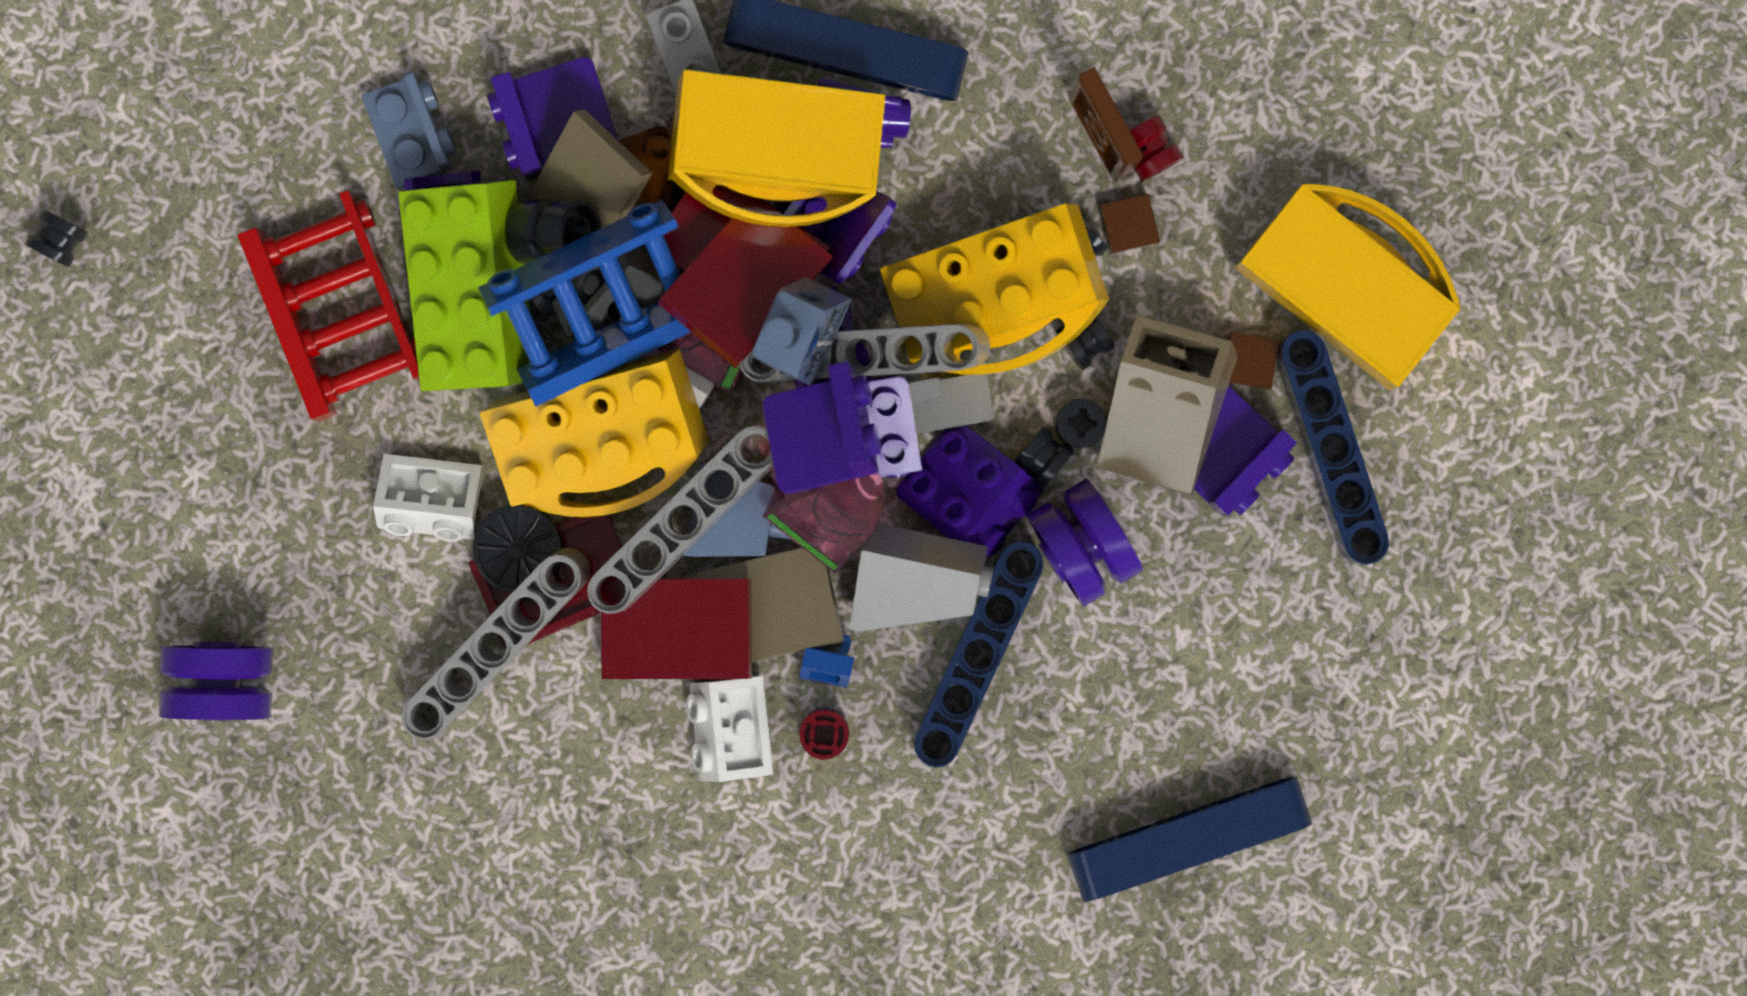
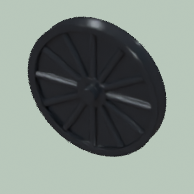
[473,504,563,593]

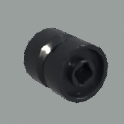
[505,199,601,264]

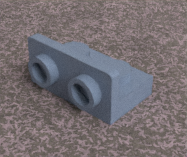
[361,71,457,189]

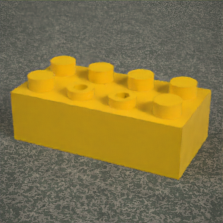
[668,70,886,227]
[1234,184,1461,390]
[879,203,1109,375]
[479,348,710,517]

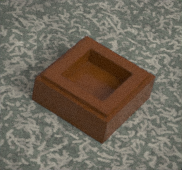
[1099,194,1160,255]
[1228,332,1280,390]

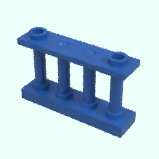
[477,200,691,407]

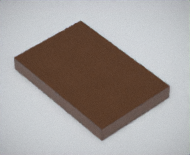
[1068,66,1144,182]

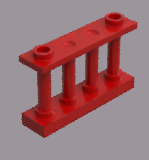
[237,190,420,422]

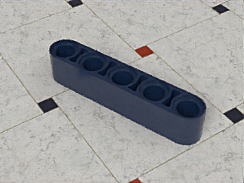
[722,0,969,101]
[1277,330,1389,565]
[913,541,1044,768]
[1067,776,1313,902]

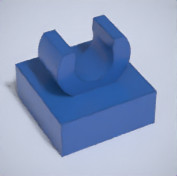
[799,635,854,688]

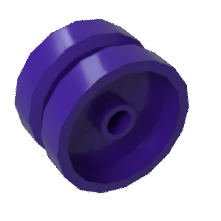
[1026,478,1143,607]
[159,641,273,720]

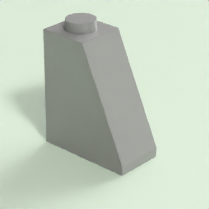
[849,522,994,632]

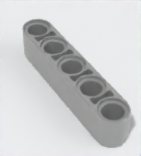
[740,323,990,382]
[587,426,774,614]
[401,548,590,740]

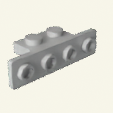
[902,372,994,434]

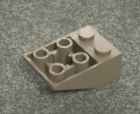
[1097,315,1238,496]

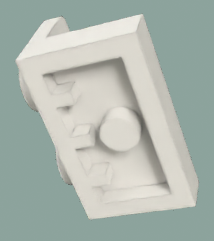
[373,454,483,542]
[686,676,773,782]

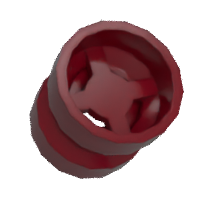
[1130,115,1184,183]
[799,708,849,760]

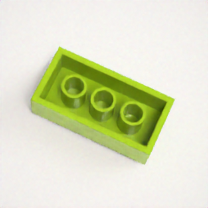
[398,180,530,391]

